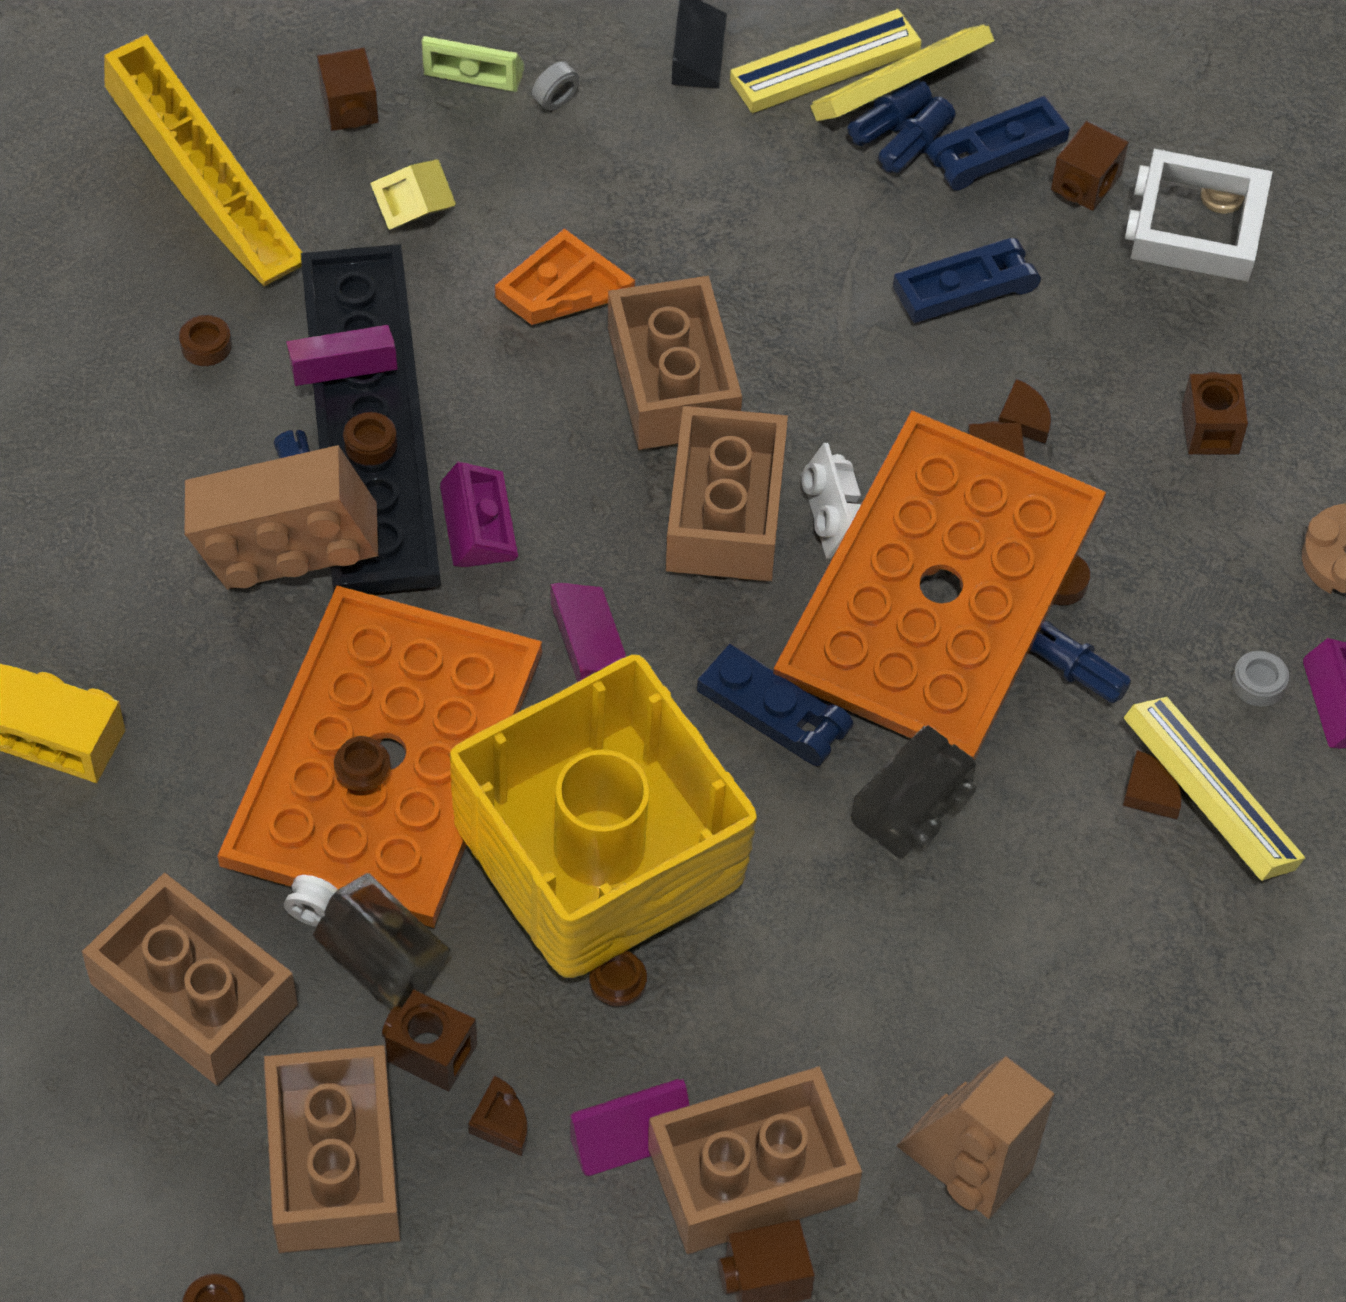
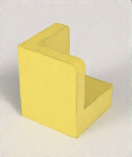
[370,159,455,230]

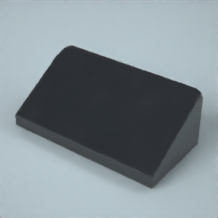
[672,0,727,88]

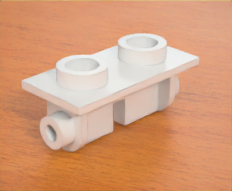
[801,443,861,559]

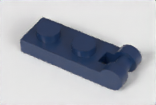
[927,96,1070,191]
[893,238,1041,323]
[697,644,854,766]

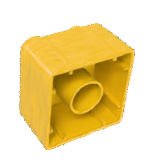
[450,655,757,978]

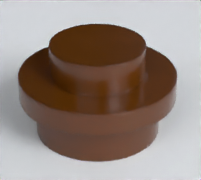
[334,736,391,791]
[589,951,647,1006]

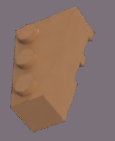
[896,1056,1055,1219]

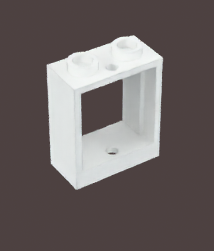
[1125,149,1273,282]

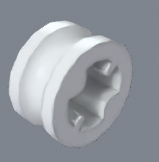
[284,875,342,927]

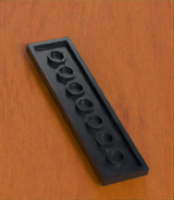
[300,244,441,594]

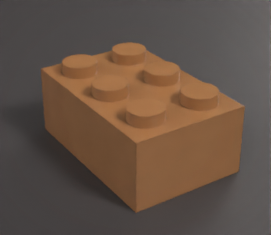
[608,276,742,450]
[666,406,788,581]
[185,445,378,589]
[82,872,298,1086]
[264,1045,400,1253]
[648,1066,862,1254]

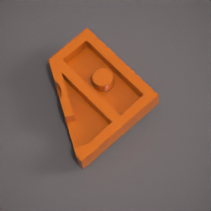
[495,228,635,325]

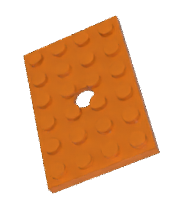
[773,410,1106,765]
[217,586,542,928]

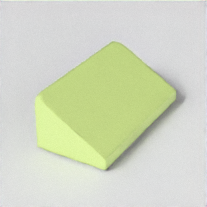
[422,36,524,92]

